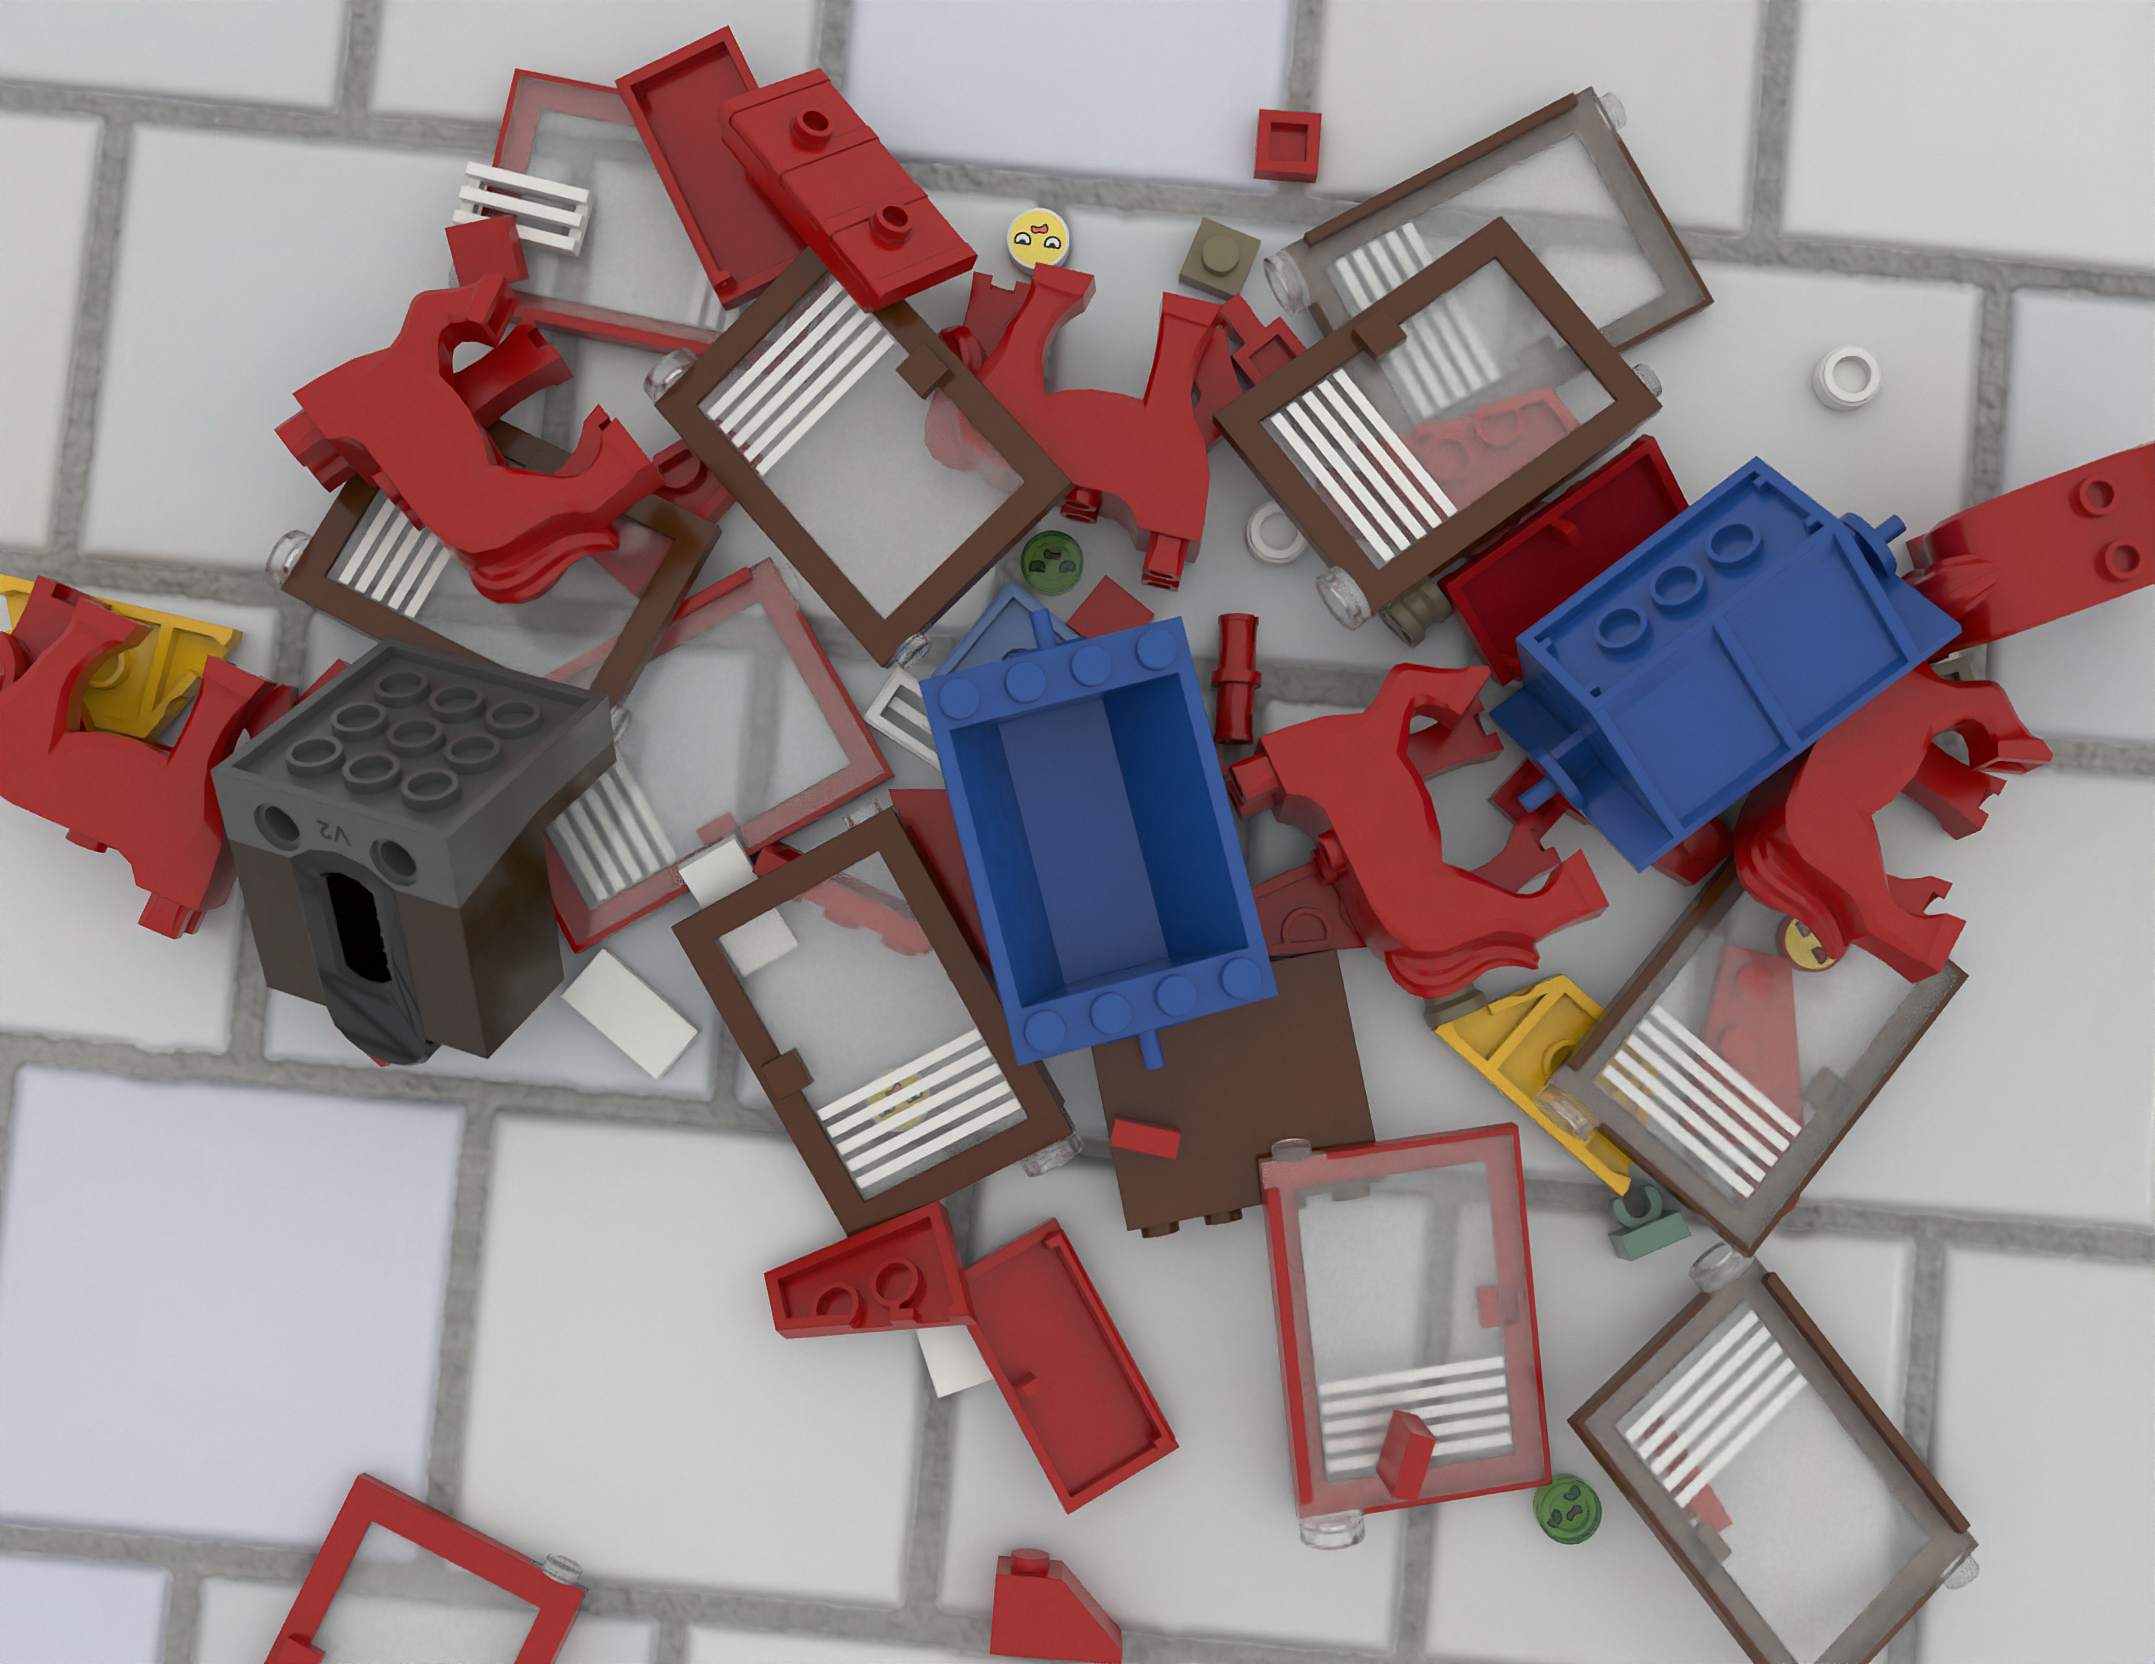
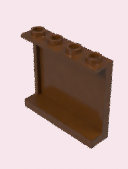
[1091,949,1384,1238]

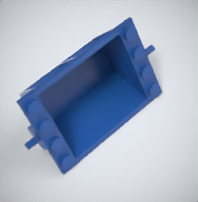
[1489,456,1962,874]
[918,608,1278,1070]

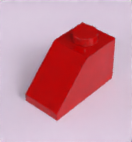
[990,1549,1122,1664]

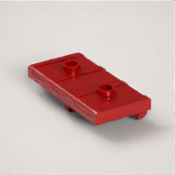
[614,25,808,311]
[716,68,978,314]
[1437,434,1689,687]
[963,1217,1179,1515]

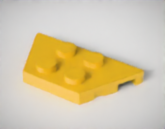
[0,574,243,741]
[1431,974,1659,1196]

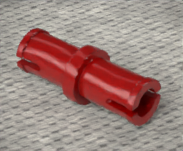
[1211,613,1262,746]

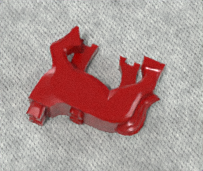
[926,262,1243,592]
[274,272,665,604]
[1901,440,2155,665]
[0,575,299,940]
[1732,660,2053,984]
[1225,662,1610,999]

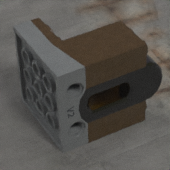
[210,637,617,1066]

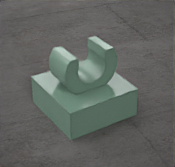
[1608,1185,1691,1261]

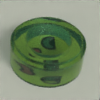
[1021,530,1084,596]
[1533,1474,1602,1545]

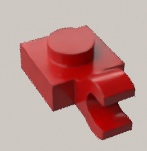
[1218,293,1307,389]

